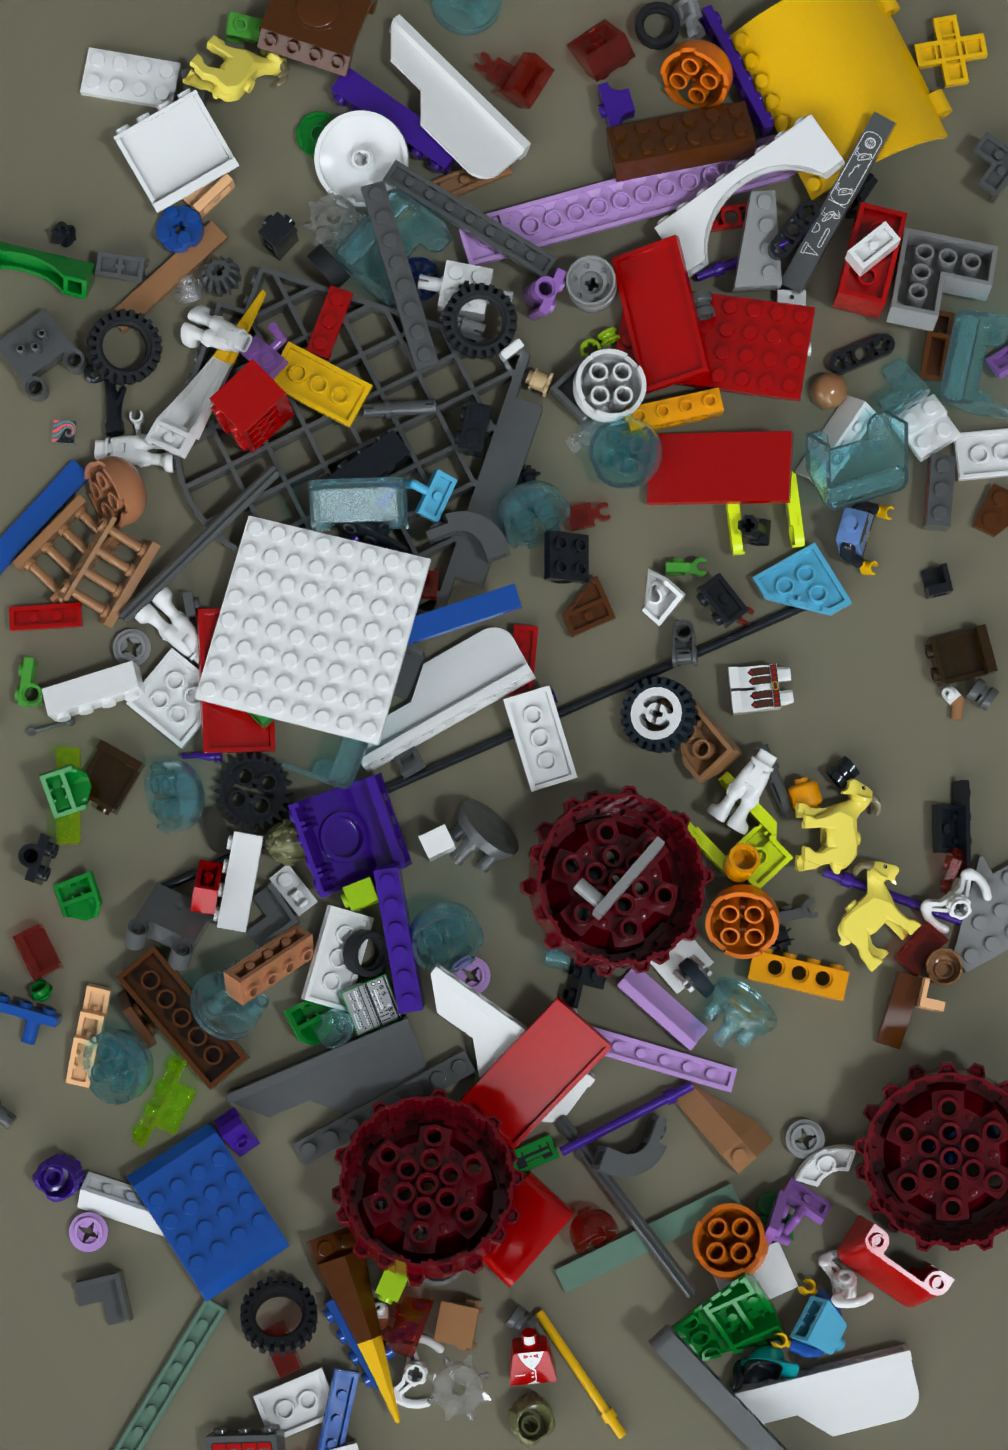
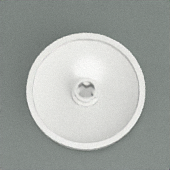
[314,110,409,207]

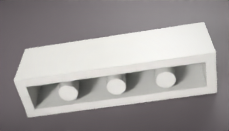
[42,661,145,722]
[213,830,264,932]

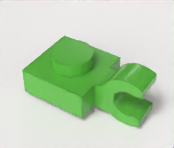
[665,557,706,577]

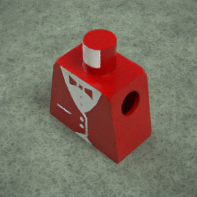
[509,1328,557,1386]

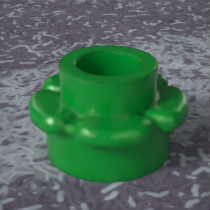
[29,980,53,1002]

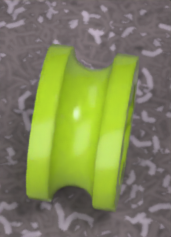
[596,327,620,348]
[580,339,601,358]

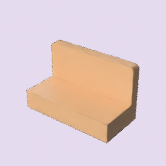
[183,173,236,219]
[914,977,946,1012]

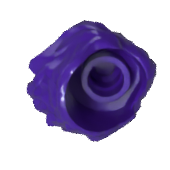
[32,1153,85,1202]

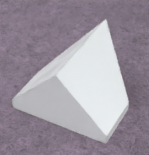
[642,568,686,626]

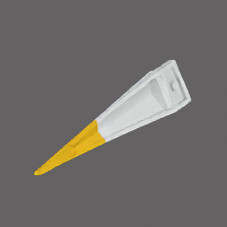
[145,290,266,459]

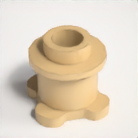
[525,368,555,398]

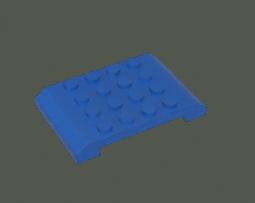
[126,1122,289,1302]

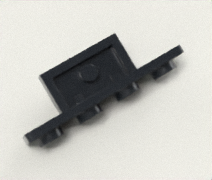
[317,493,408,553]
[932,780,972,878]
[562,911,606,1008]

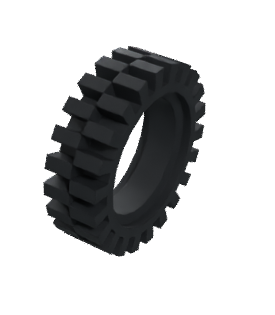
[442,283,518,360]
[86,309,163,386]
[240,1276,318,1357]

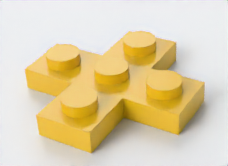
[913,14,988,88]

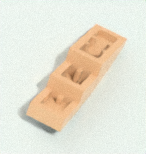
[65,983,113,1088]

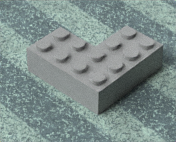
[886,227,998,331]

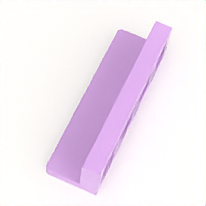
[617,969,708,1051]

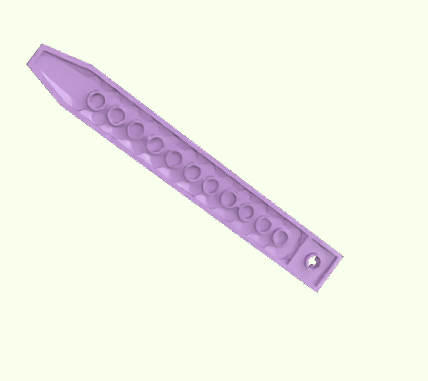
[457,135,798,266]

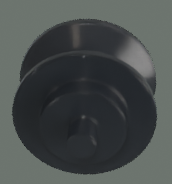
[51,221,76,248]
[518,465,541,494]
[772,926,795,952]

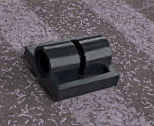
[544,530,589,584]
[18,833,60,885]

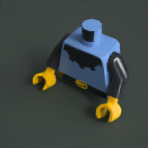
[836,500,894,575]

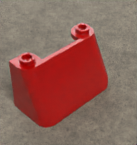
[482,1172,575,1288]
[837,1215,954,1307]

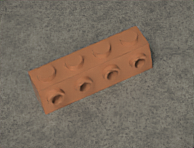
[223,925,314,1005]

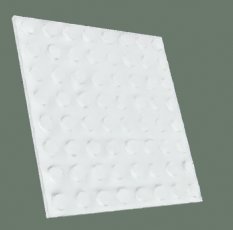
[195,516,431,746]

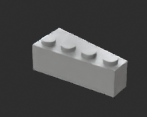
[731,190,782,293]

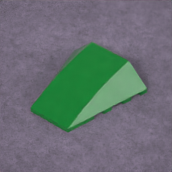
[671,1273,787,1361]

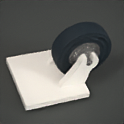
[650,940,715,998]

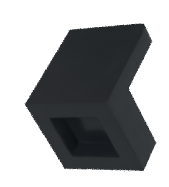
[920,563,953,599]

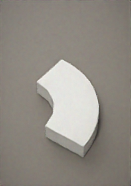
[794,1144,857,1187]

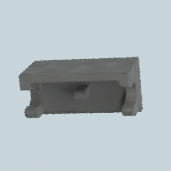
[95,251,149,282]

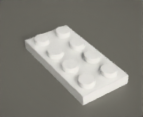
[80,47,182,108]
[503,685,578,792]
[301,905,374,1012]

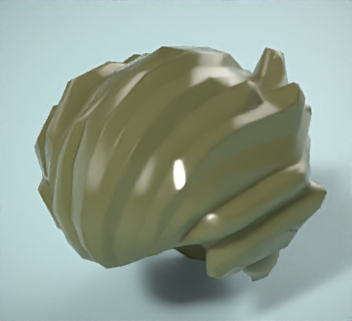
[263,819,306,866]
[507,1393,555,1447]

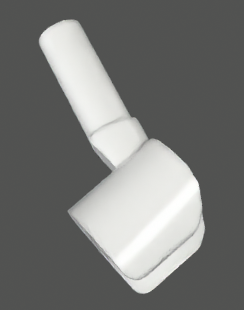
[129,410,145,435]

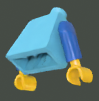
[771,1279,847,1358]

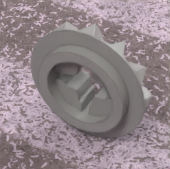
[113,629,152,666]
[786,1119,825,1159]

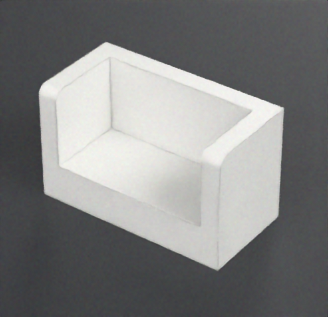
[845,221,901,277]
[418,824,456,862]

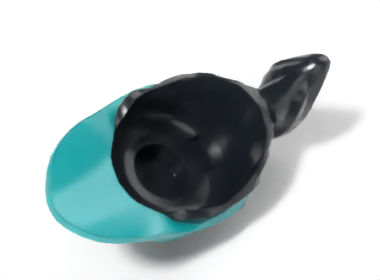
[731,1346,799,1392]

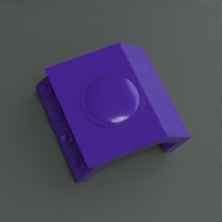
[288,773,412,898]

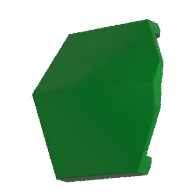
[39,764,92,819]
[53,871,103,921]
[283,1000,339,1046]

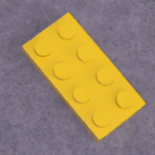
[273,341,373,428]

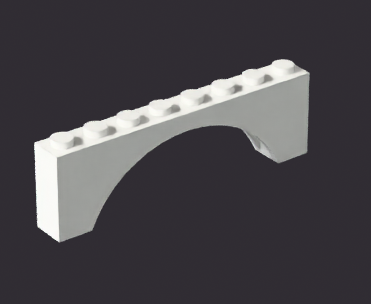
[654,114,845,278]

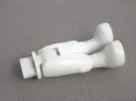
[181,305,252,353]
[94,434,176,473]
[135,587,199,665]
[706,748,777,835]

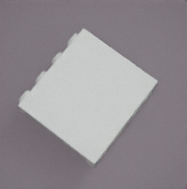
[114,89,239,213]

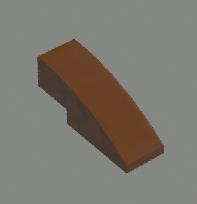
[919,310,955,382]
[876,971,923,1049]

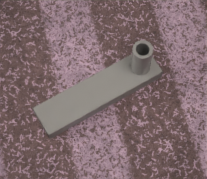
[573,836,665,920]

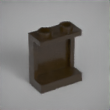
[924,624,998,687]
[85,739,145,816]

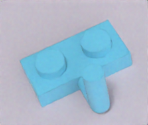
[401,469,458,523]

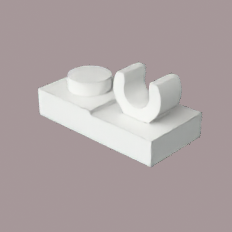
[269,866,318,917]

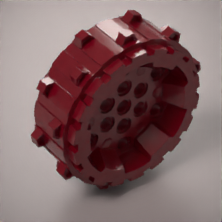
[520,785,713,977]
[854,1062,1008,1252]
[332,1089,524,1287]

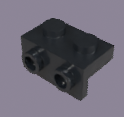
[696,572,749,628]

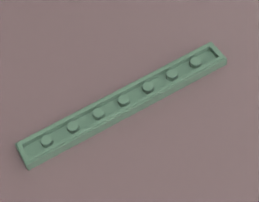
[555,1183,741,1293]
[113,1299,228,1450]

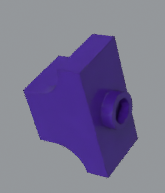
[598,82,635,127]
[214,1107,260,1157]

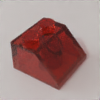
[567,19,635,82]
[383,1297,434,1359]

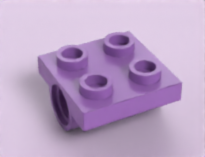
[522,268,566,321]

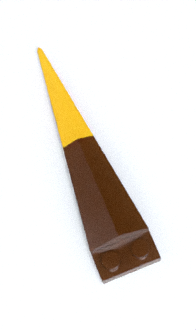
[306,1227,400,1423]

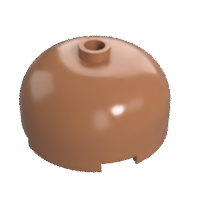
[84,456,147,529]

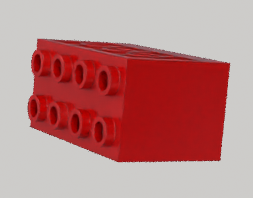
[832,202,908,319]
[209,359,294,454]

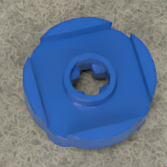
[156,206,204,253]

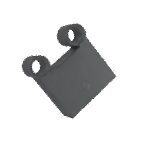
[0,308,88,402]
[124,883,212,971]

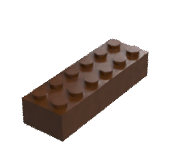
[606,101,755,182]
[116,945,250,1090]

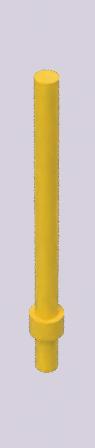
[535,1309,627,1439]

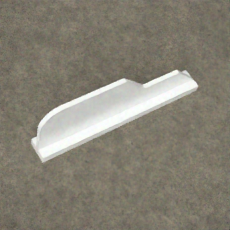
[389,14,531,179]
[359,627,536,773]
[430,962,595,1122]
[730,1343,919,1436]

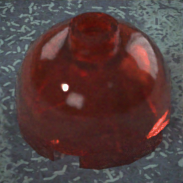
[569,1206,620,1252]

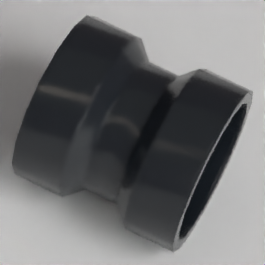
[826,756,860,789]

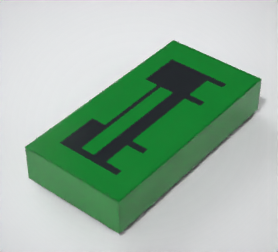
[513,1134,560,1172]

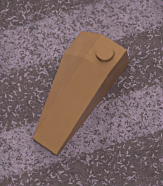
[660,680,744,783]
[675,1083,773,1174]

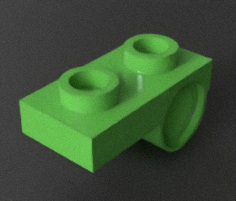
[225,11,262,44]
[15,657,45,708]

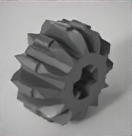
[201,255,242,297]

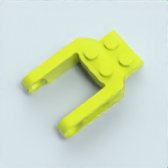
[725,471,805,556]
[688,772,793,888]

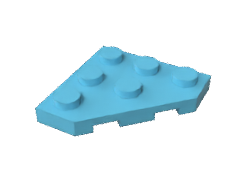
[752,542,852,616]

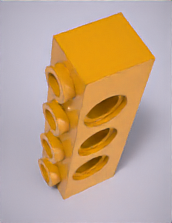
[625,387,724,437]
[746,949,849,1001]

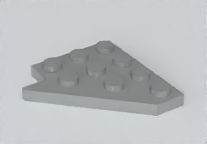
[953,856,1008,973]

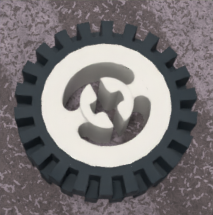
[620,676,698,753]

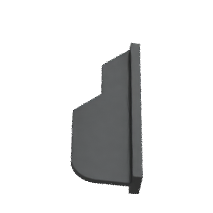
[226,1015,426,1117]

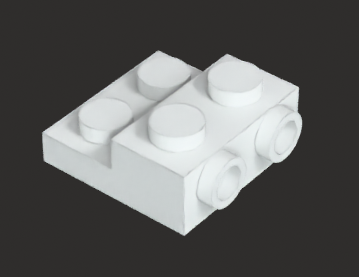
[894,394,961,462]

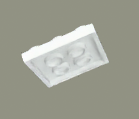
[126,648,201,749]

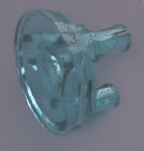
[432,0,502,36]
[190,959,270,1041]
[702,977,778,1048]

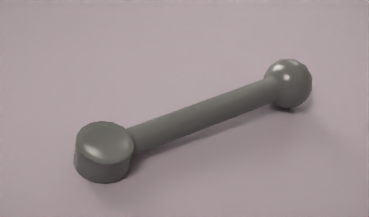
[26,717,75,736]

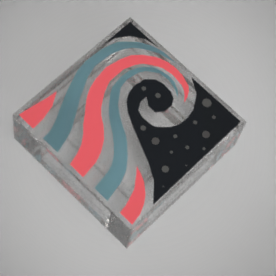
[51,419,78,446]

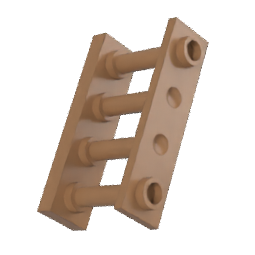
[12,495,122,604]
[58,515,161,628]

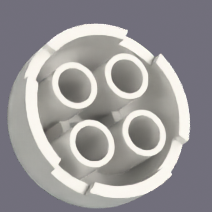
[573,349,646,423]

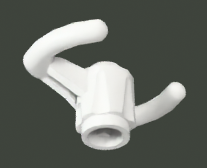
[920,868,992,934]
[818,1249,874,1308]
[393,1334,444,1409]

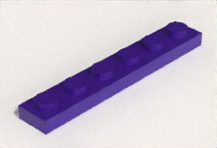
[700,5,774,138]

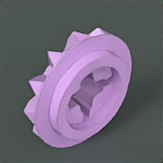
[452,956,491,993]
[69,1212,109,1252]

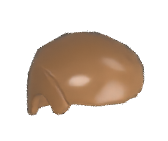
[809,373,848,410]
[926,948,963,986]

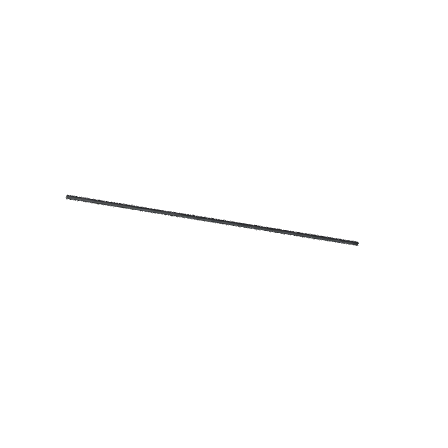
[160,606,806,889]

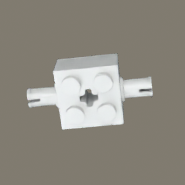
[417,260,513,321]

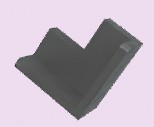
[972,132,1008,203]
[550,355,592,427]
[393,645,426,700]
[247,882,301,949]
[71,1271,133,1325]

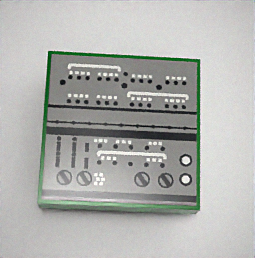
[339,972,403,1037]

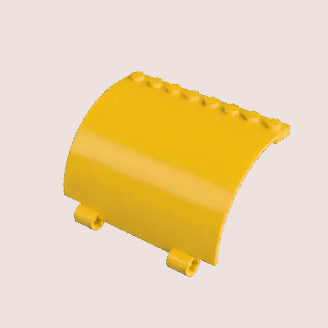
[730,0,953,201]

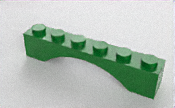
[0,241,95,299]

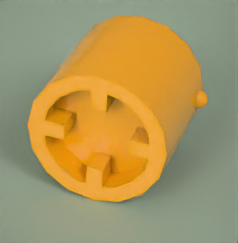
[723,843,760,882]

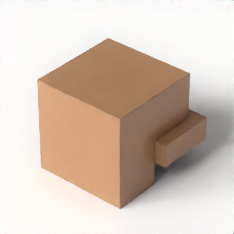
[434,1298,484,1351]

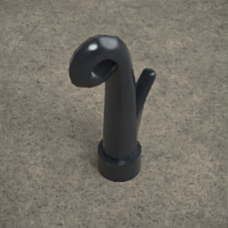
[84,364,127,437]

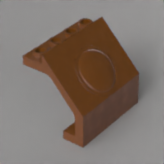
[257,0,378,77]

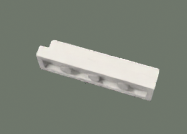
[795,395,878,491]
[77,1171,165,1237]

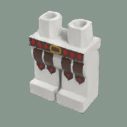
[728,664,794,716]

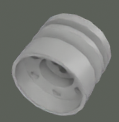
[566,255,617,313]

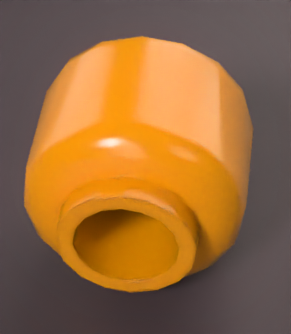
[788,776,823,810]

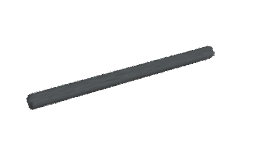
[119,465,280,623]
[555,1115,697,1298]

